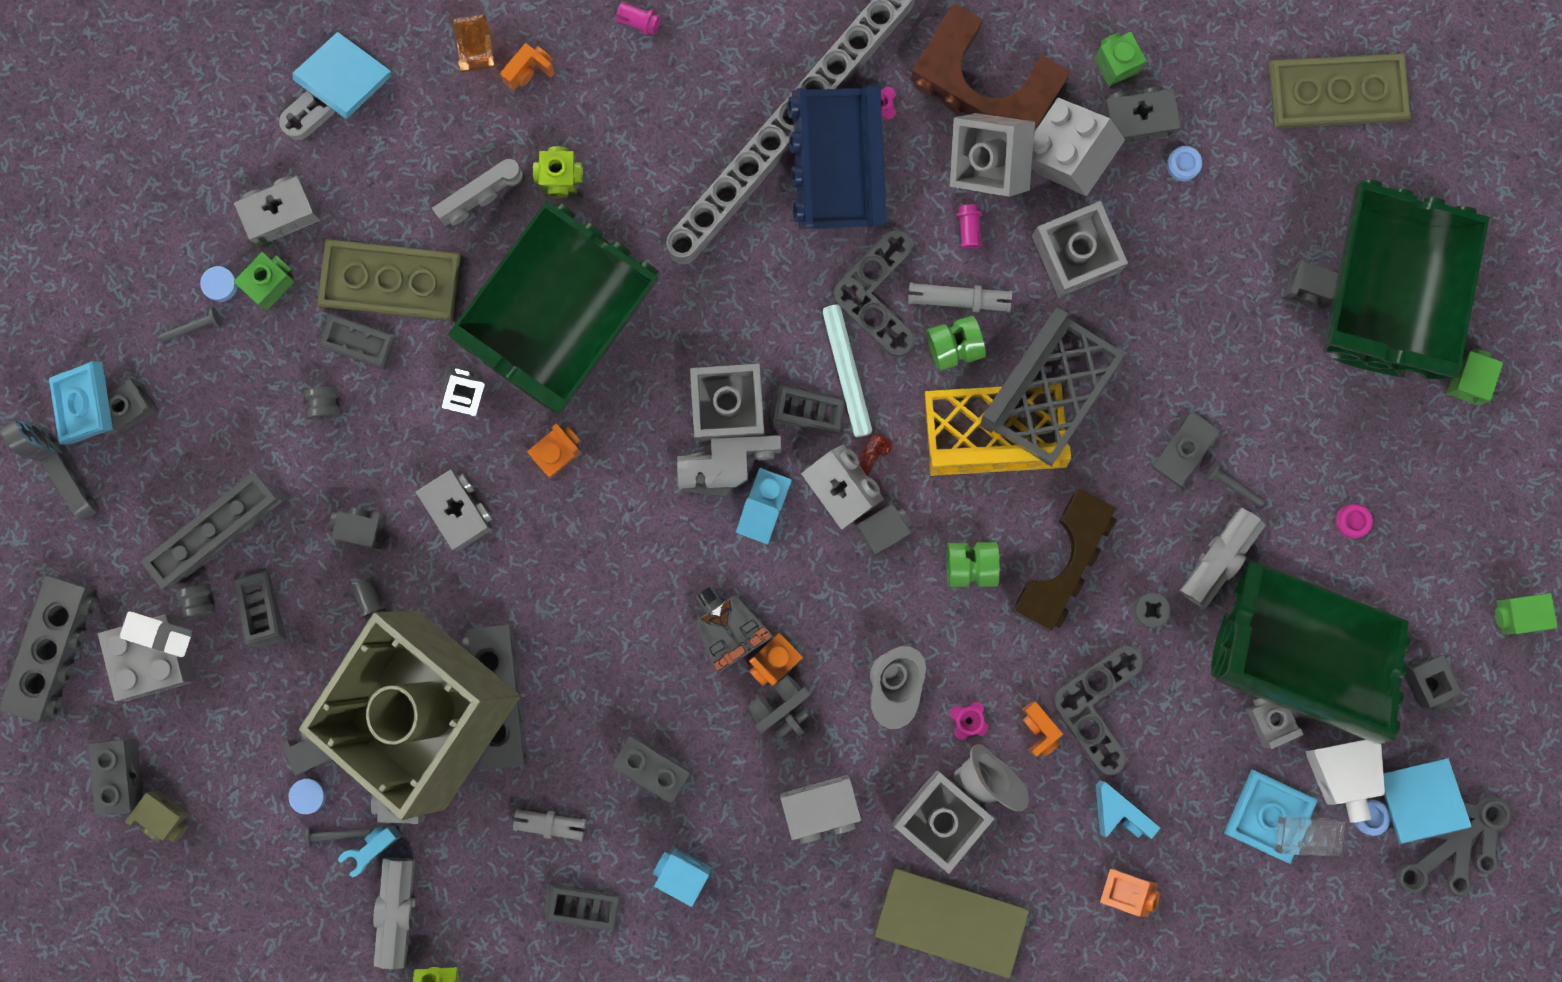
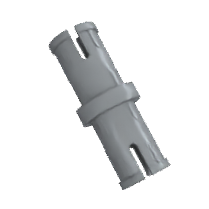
[513,808,586,842]

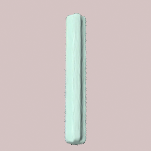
[823,305,872,437]

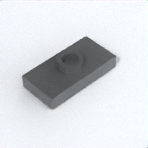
[318,314,397,369]
[1151,411,1220,487]

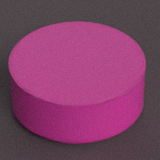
[1336,504,1373,539]

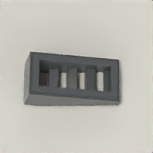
[768,385,845,434]
[234,570,287,650]
[542,883,620,931]

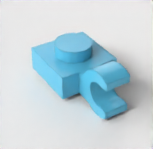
[338,825,402,877]

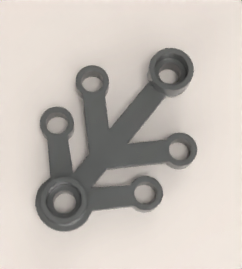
[1395,796,1510,896]

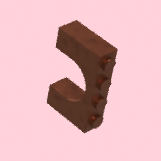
[910,3,1071,132]

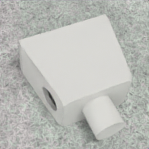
[1306,740,1385,823]

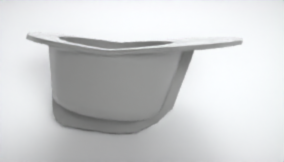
[870,646,926,729]
[954,744,1029,811]

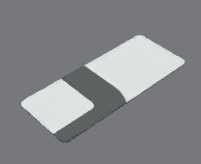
[120,612,192,657]

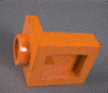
[500,43,555,91]
[527,423,582,479]
[749,633,803,686]
[1021,701,1063,757]
[1100,869,1160,917]

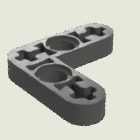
[834,230,914,358]
[0,419,99,521]
[1053,646,1143,775]

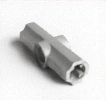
[1179,508,1266,609]
[373,857,415,969]

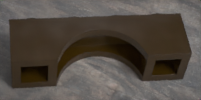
[1011,488,1117,632]

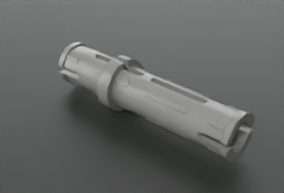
[908,282,1012,313]

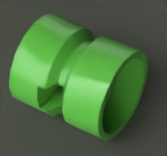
[926,315,986,372]
[946,542,1000,587]

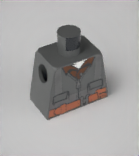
[694,586,773,674]

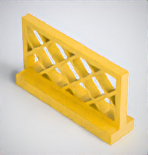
[924,383,1071,476]

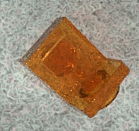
[452,14,495,73]

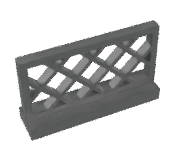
[980,307,1126,467]
[140,471,290,590]

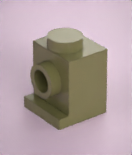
[125,791,190,843]

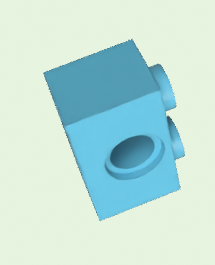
[652,848,712,907]

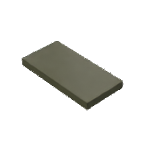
[1269,53,1411,129]
[317,239,462,322]
[874,867,1030,979]

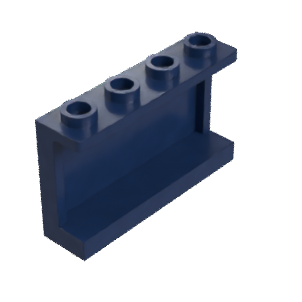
[788,85,887,230]

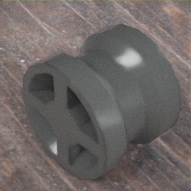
[303,387,341,420]
[174,584,216,620]
[1131,593,1171,628]

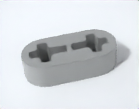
[279,91,336,140]

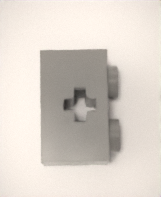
[234,176,321,247]
[801,444,884,530]
[416,469,493,552]

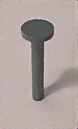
[159,307,222,342]
[1205,461,1265,508]
[305,827,371,848]

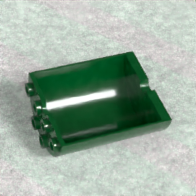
[1323,179,1490,380]
[447,200,659,415]
[1211,561,1411,744]

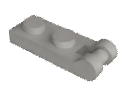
[432,159,523,226]

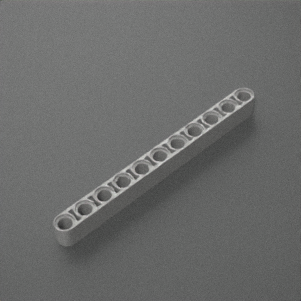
[666,0,915,264]

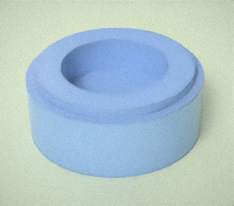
[1167,146,1202,181]
[200,266,238,302]
[289,778,326,814]
[1354,799,1391,836]

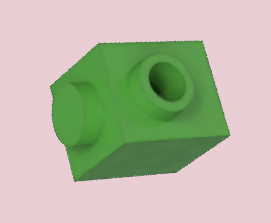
[1094,32,1146,88]
[233,252,295,311]
[1446,349,1503,406]
[1495,593,1558,635]

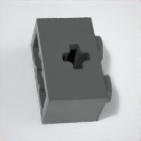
[1101,86,1181,145]
[611,735,692,804]
[88,739,143,816]

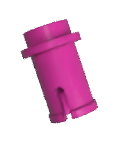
[615,1,661,36]
[956,204,983,249]

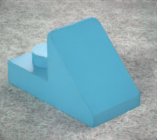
[736,468,792,545]
[1095,780,1160,839]

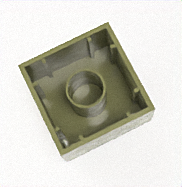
[299,611,521,820]

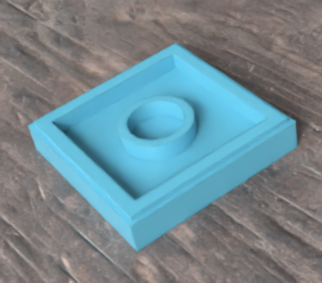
[293,32,391,119]
[49,361,113,445]
[1383,758,1472,845]
[1224,770,1318,864]

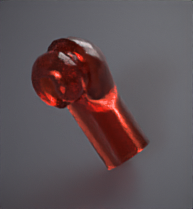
[858,434,893,477]

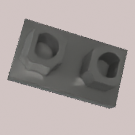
[748,675,811,737]

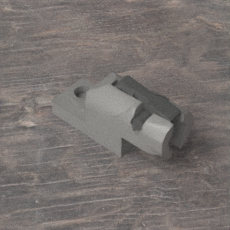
[677,436,781,497]

